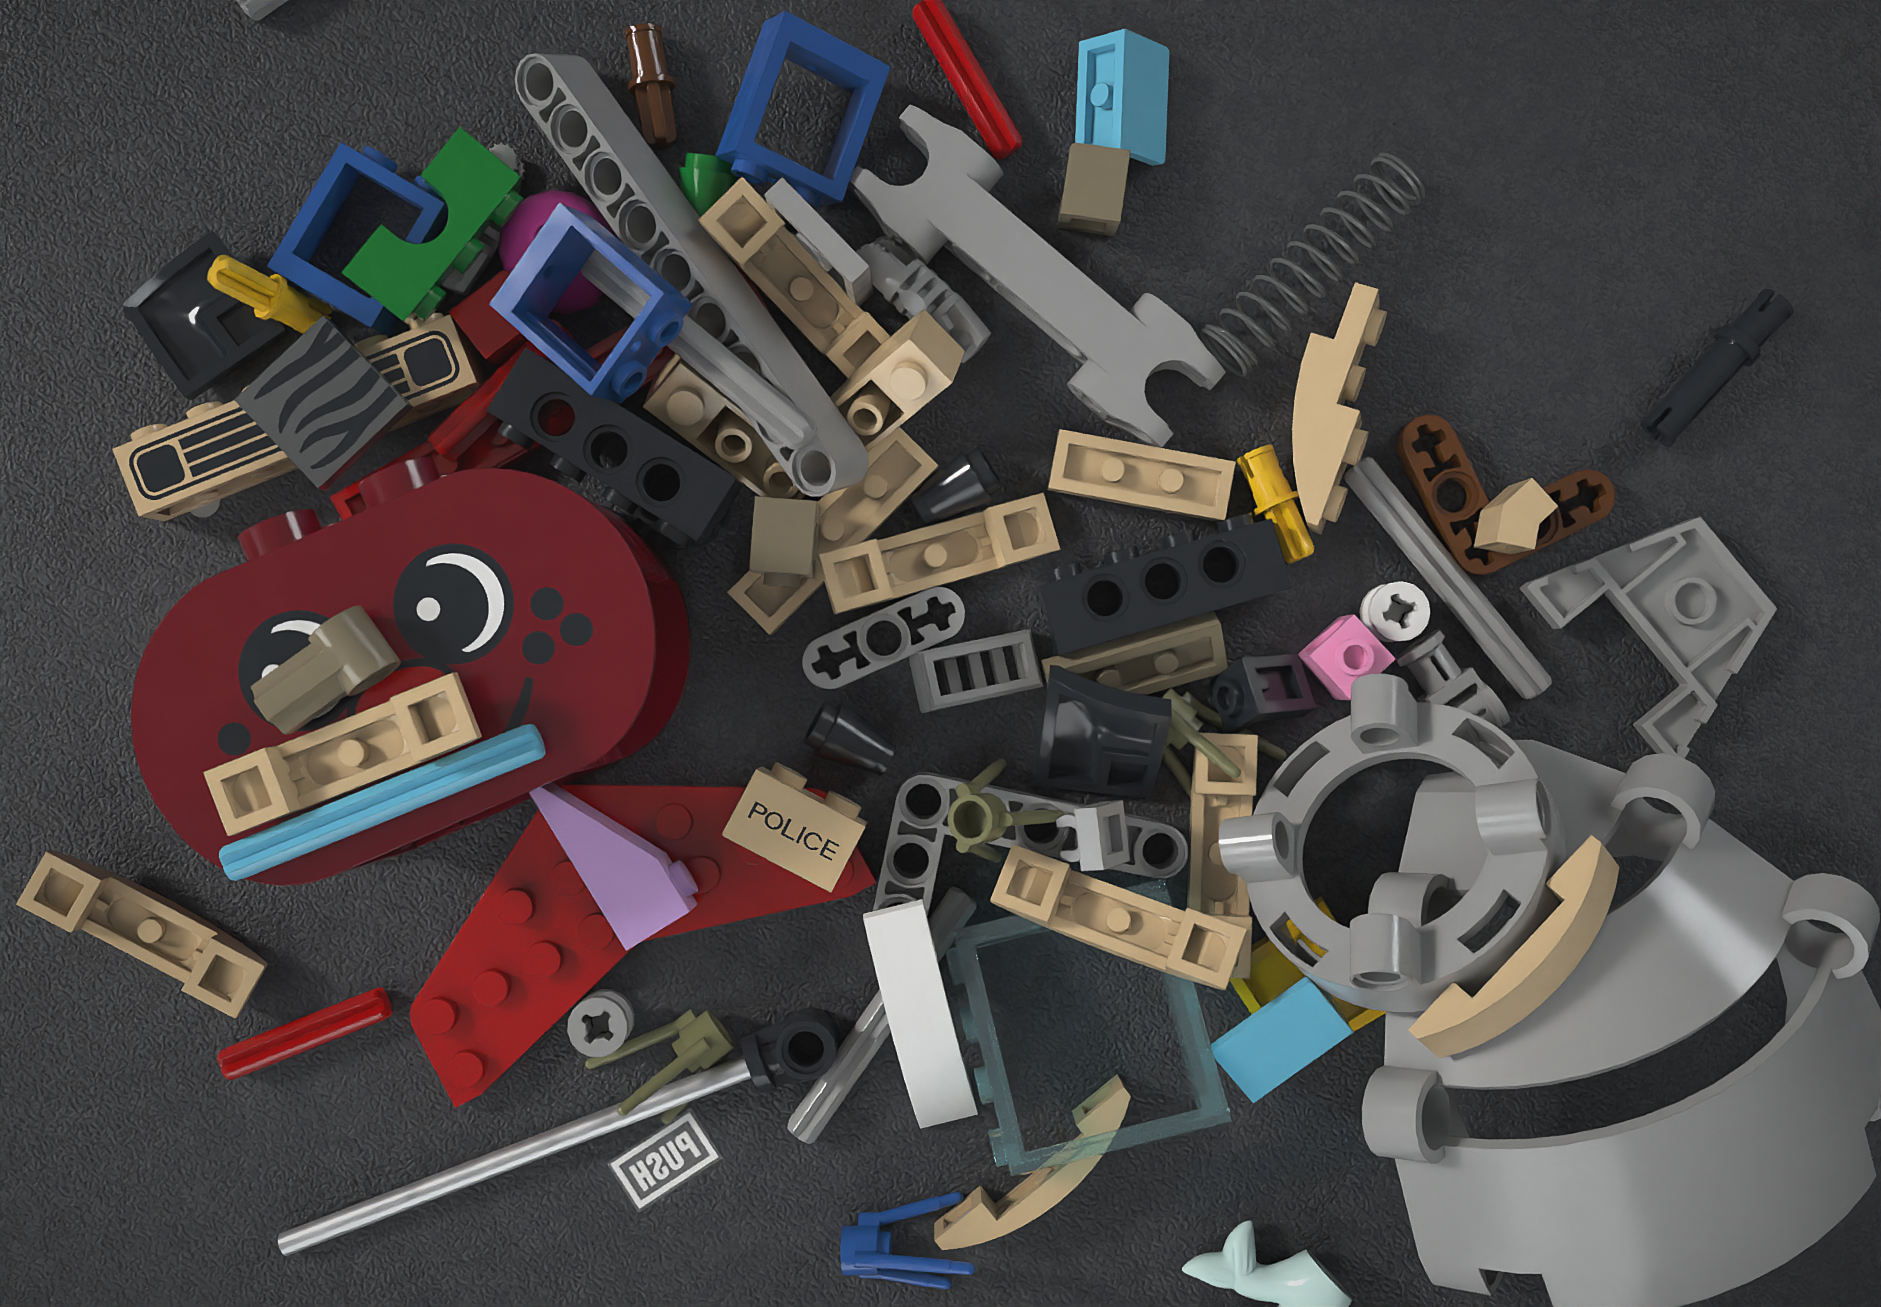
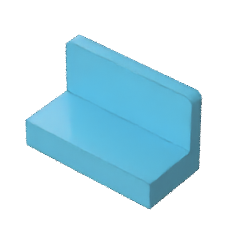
[1075,29,1169,166]
[1210,977,1353,1103]

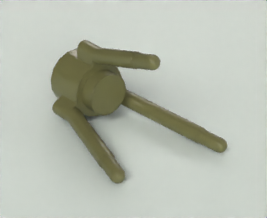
[1161,688,1287,799]
[948,758,1064,863]
[585,1009,735,1124]

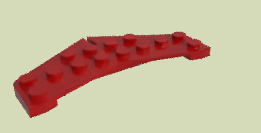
[410,784,877,1108]

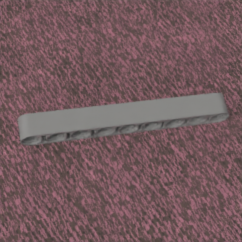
[515,53,869,497]

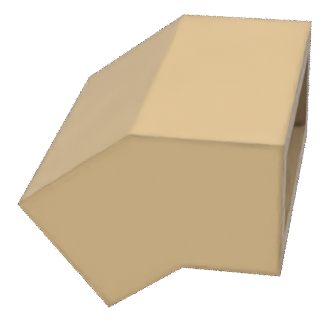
[1474,478,1558,554]

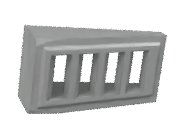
[909,629,1043,713]

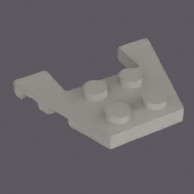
[1519,517,1777,759]

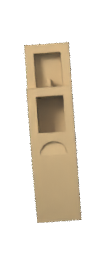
[1292,283,1387,534]

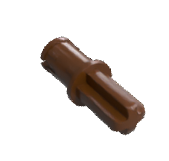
[625,23,678,149]

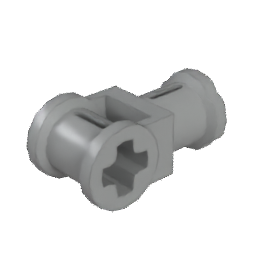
[1395,629,1510,728]

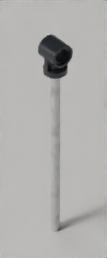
[278,1007,840,1256]

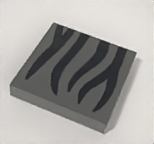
[234,316,413,491]

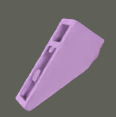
[529,783,698,951]

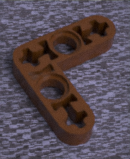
[1395,414,1615,576]

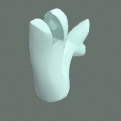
[1182,1220,1352,1307]

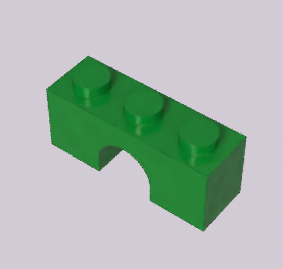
[342,127,524,325]

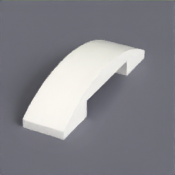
[863,899,978,1129]

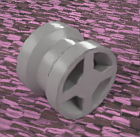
[567,989,635,1057]

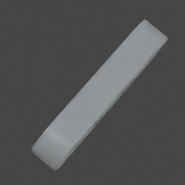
[802,587,965,689]

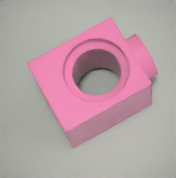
[1298,614,1395,700]

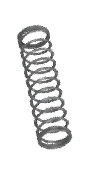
[1200,153,1425,376]

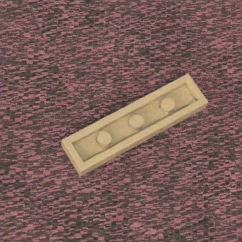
[727,427,938,635]

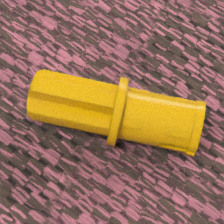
[207,255,332,334]
[1236,444,1314,563]

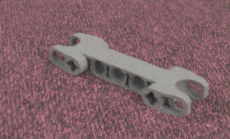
[848,104,1226,448]

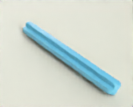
[219,724,546,881]

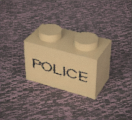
[722,763,868,892]

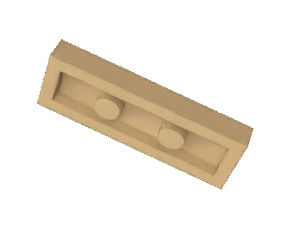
[1047,429,1236,522]

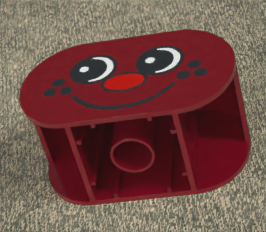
[131,457,691,886]

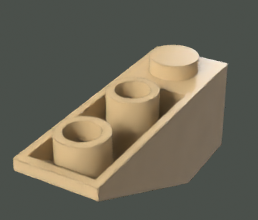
[827,308,965,470]
[643,353,806,500]

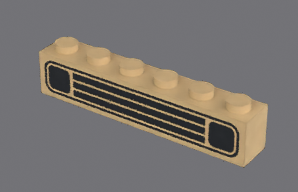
[112,313,487,521]

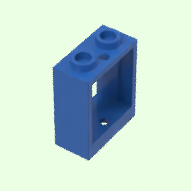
[716,11,891,210]
[267,142,448,338]
[489,202,693,403]

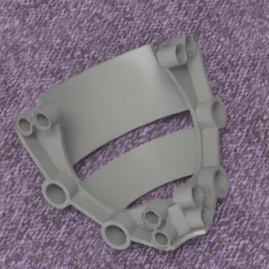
[1362,740,1881,1307]

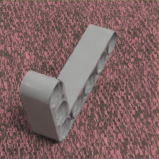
[873,772,1188,916]

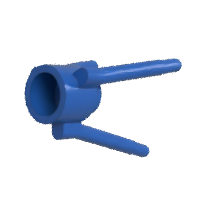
[840,1192,975,1290]

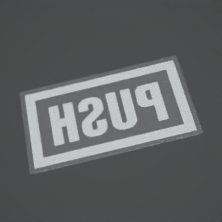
[606,1108,722,1213]

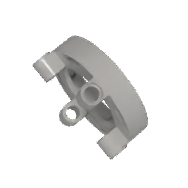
[1219,674,1567,1012]

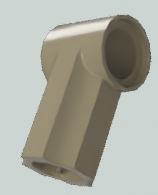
[250,605,401,734]

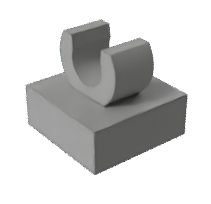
[1056,800,1130,871]

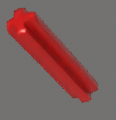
[913,0,1022,160]
[428,319,575,462]
[217,987,393,1080]

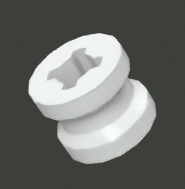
[1359,581,1430,642]

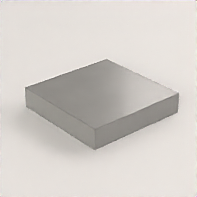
[764,177,874,307]

